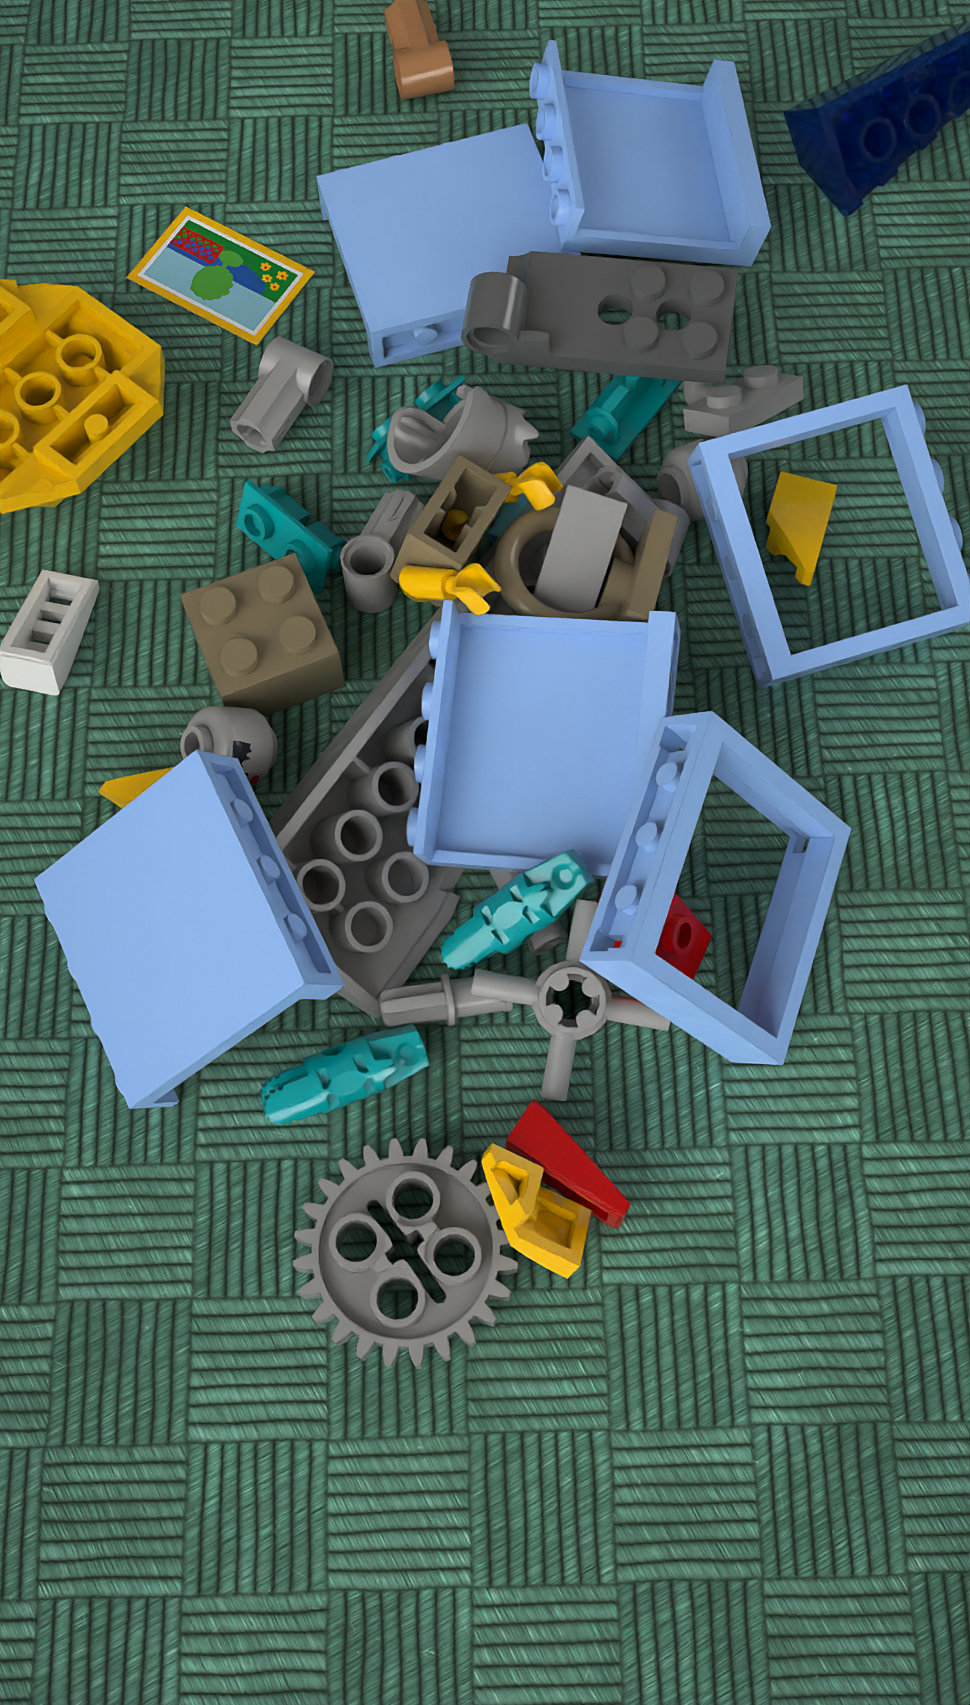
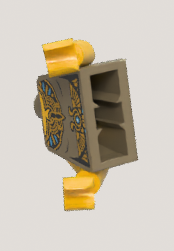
[390,455,563,616]

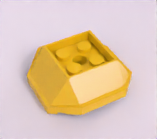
[0,279,165,514]

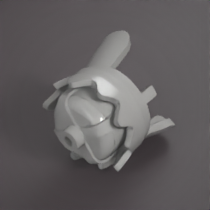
[387,385,539,481]

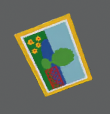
[126,206,315,346]

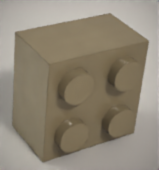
[180,553,345,717]

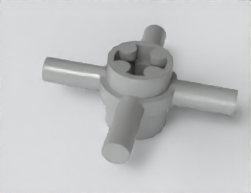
[471,899,670,1101]

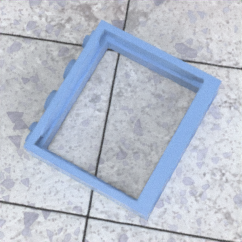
[687,384,970,689]
[579,711,851,1065]

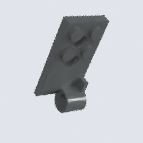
[461,251,739,385]

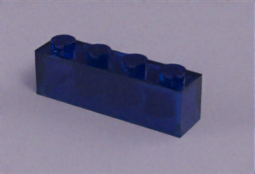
[783,22,970,216]

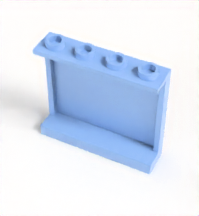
[529,40,771,267]
[316,123,581,368]
[407,600,681,880]
[34,749,345,1109]

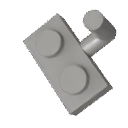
[682,365,804,437]

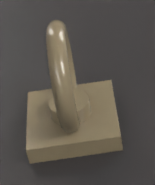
[494,506,679,623]

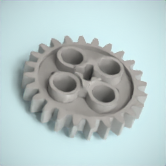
[293,1138,518,1369]

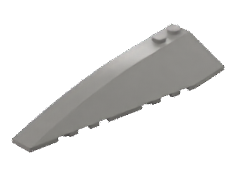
[268,436,618,1018]

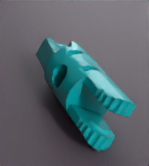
[440,849,595,970]
[259,1024,429,1126]

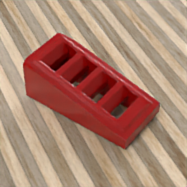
[506,1099,631,1229]

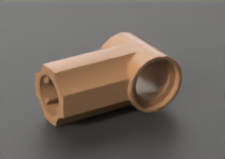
[384,0,455,101]

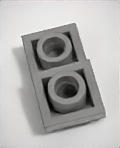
[532,484,628,613]

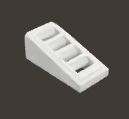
[0,570,100,696]

